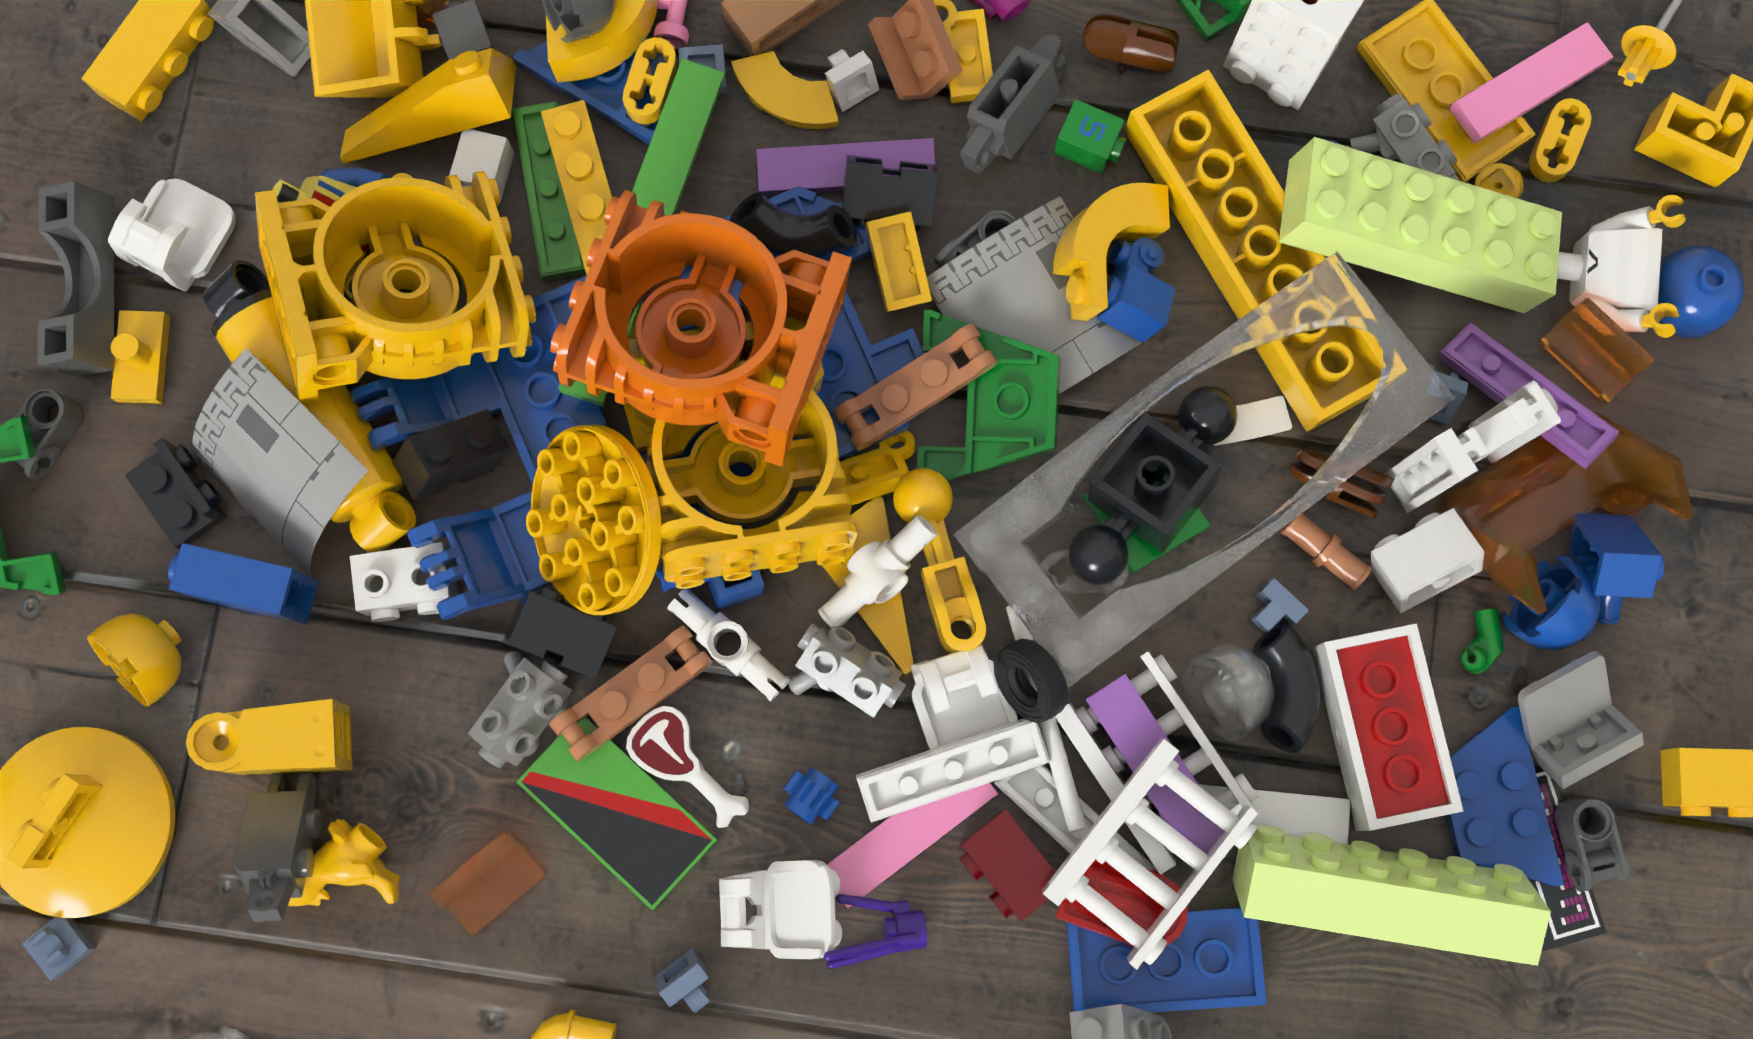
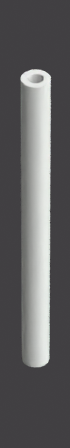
[1006,603,1087,833]

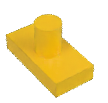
[865,211,932,312]
[111,310,171,404]

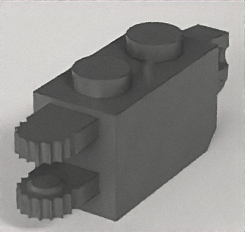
[960,33,1068,174]
[233,772,322,922]

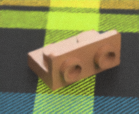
[868,0,963,100]

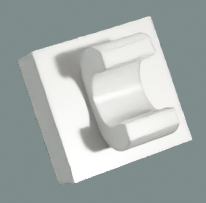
[825,49,880,112]

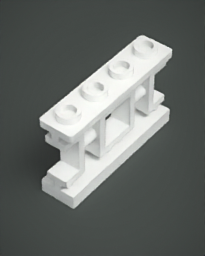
[1385,380,1561,513]

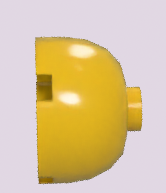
[87,613,182,707]

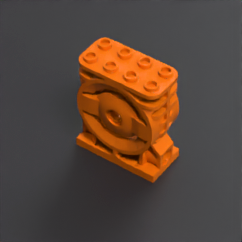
[550,190,852,467]

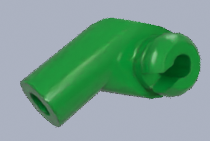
[1460,608,1504,674]

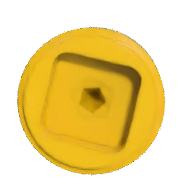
[1475,163,1523,199]

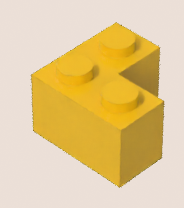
[1634,73,1753,188]

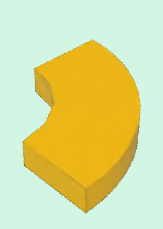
[731,51,839,129]

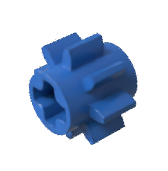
[782,766,841,826]

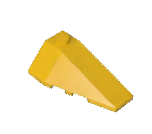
[340,48,516,164]

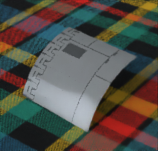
[927,197,1141,394]
[192,349,368,576]

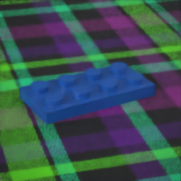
[1066,907,1267,1013]

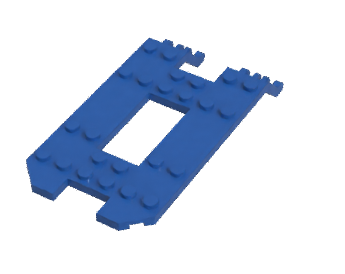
[350,186,924,620]

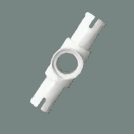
[818,515,938,627]
[667,588,790,702]

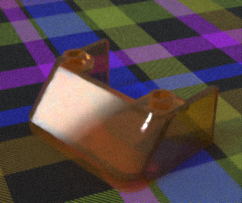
[1446,412,1694,615]

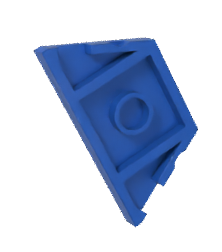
[512,38,666,145]
[1445,706,1564,886]

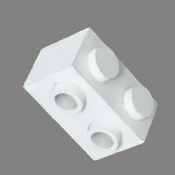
[1371,508,1485,614]
[350,542,458,622]

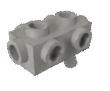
[1350,93,1459,181]
[788,622,906,718]
[468,651,573,769]

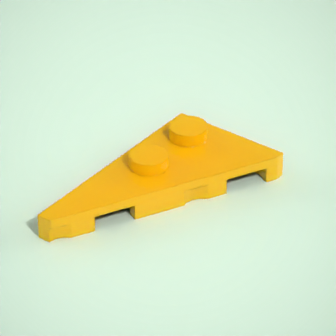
[822,496,914,676]

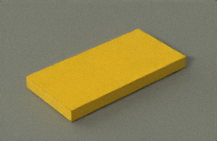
[1356,0,1536,183]

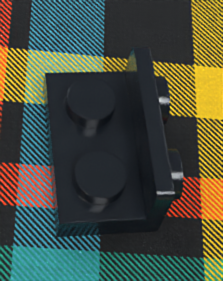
[125,438,227,549]

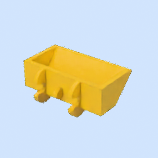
[305,0,442,98]

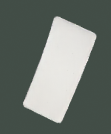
[1213,396,1292,446]

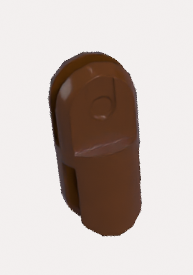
[1083,13,1179,74]
[1289,448,1395,519]

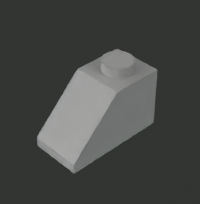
[208,0,310,77]

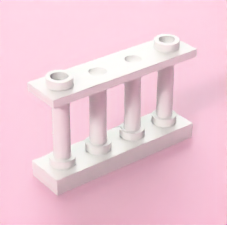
[1055,651,1258,875]
[1042,738,1258,969]

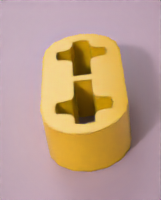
[622,37,678,124]
[1529,98,1592,183]

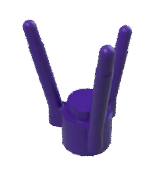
[824,894,927,969]

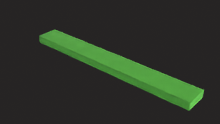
[558,58,725,407]

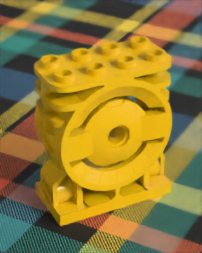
[255,171,536,404]
[628,316,858,589]

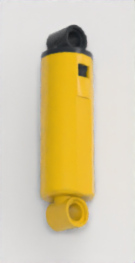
[203,260,416,553]

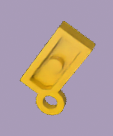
[933,0,993,104]
[815,431,916,505]

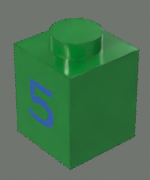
[1054,99,1127,174]

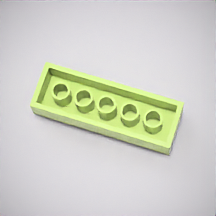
[1279,137,1562,313]
[1232,825,1551,966]

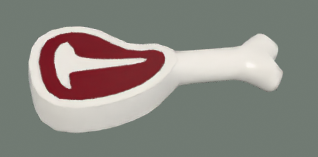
[626,706,749,828]

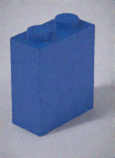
[168,543,319,625]

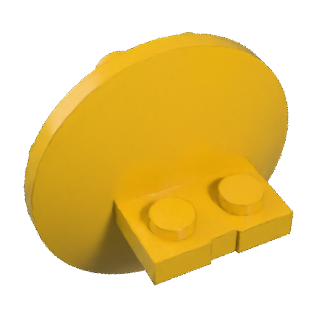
[526,424,662,615]
[0,727,175,918]

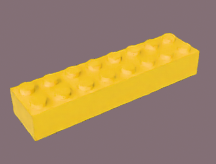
[1124,69,1398,433]

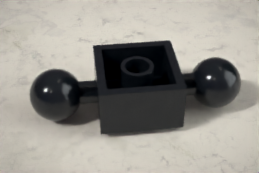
[1068,386,1238,585]

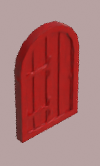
[1055,859,1188,947]

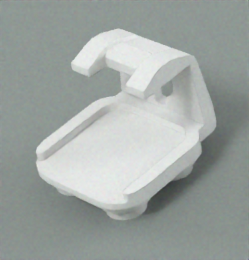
[108,179,236,292]
[910,643,1018,750]
[719,860,842,959]

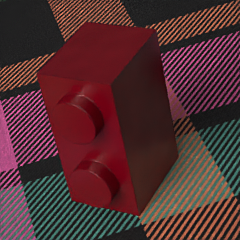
[959,809,1056,922]

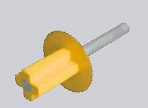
[1618,0,1683,87]

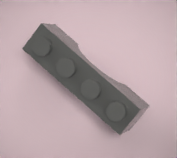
[37,181,114,377]

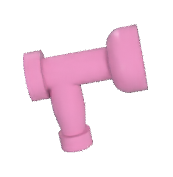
[653,0,689,50]

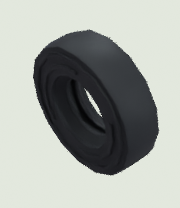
[994,638,1068,724]

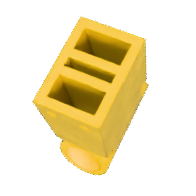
[186,699,353,775]

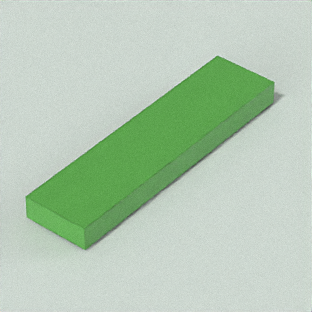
[513,101,586,281]

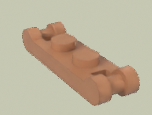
[833,323,998,451]
[549,625,714,762]

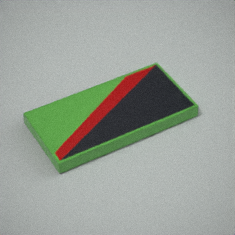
[516,717,718,911]

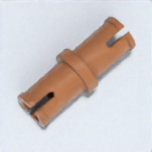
[1280,510,1372,590]

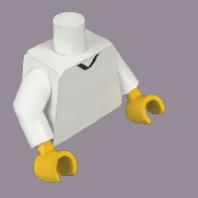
[1557,195,1686,338]

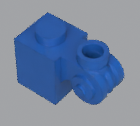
[1097,237,1176,343]

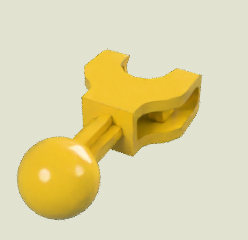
[893,468,986,654]

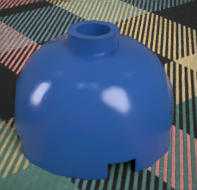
[1658,245,1745,338]
[1503,555,1601,651]

